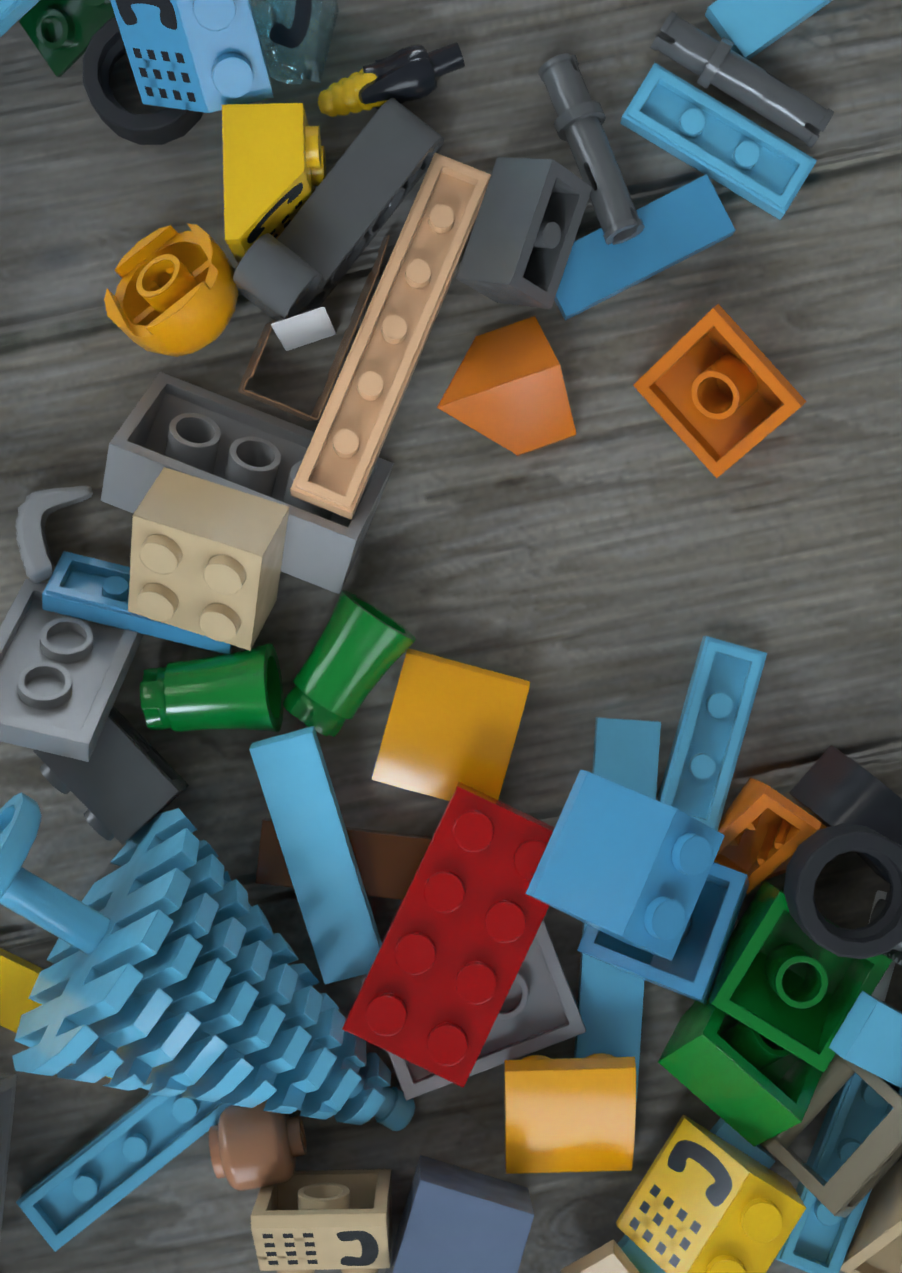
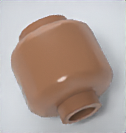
[209,1100,307,1191]

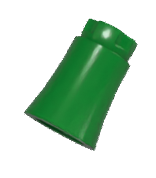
[283,590,417,737]
[140,643,284,732]

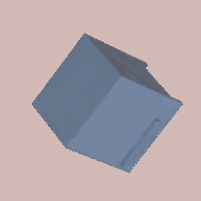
[385,1155,535,1273]

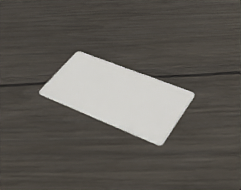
[271,307,336,351]

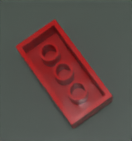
[342,782,555,1088]

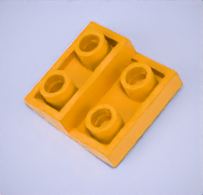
[372,648,530,801]
[504,1053,636,1174]

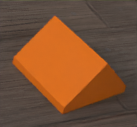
[633,304,807,478]

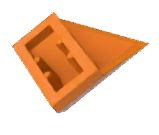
[437,316,577,456]
[714,777,827,894]

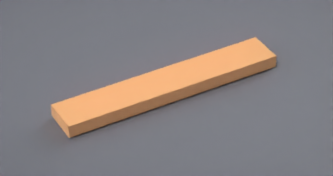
[290,152,491,520]

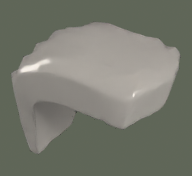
[15,486,93,584]

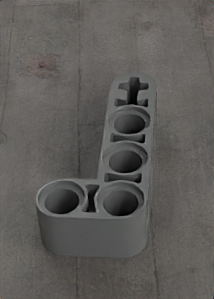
[233,98,444,322]

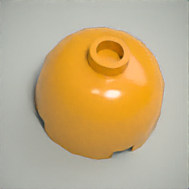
[104,223,238,357]

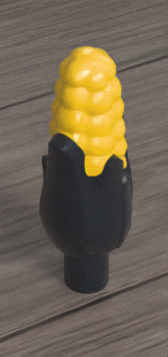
[318,42,465,117]

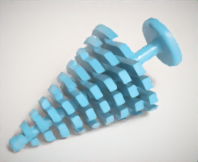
[0,793,415,1131]

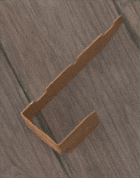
[238,235,390,421]

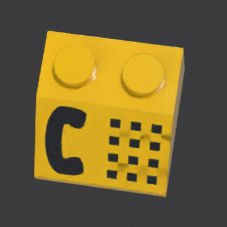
[222,103,326,264]
[616,1115,806,1273]

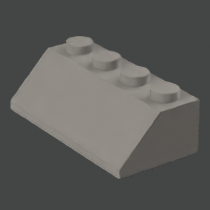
[101,372,394,594]

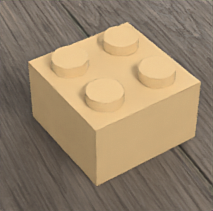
[128,467,289,651]

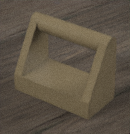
[762,1054,902,1218]

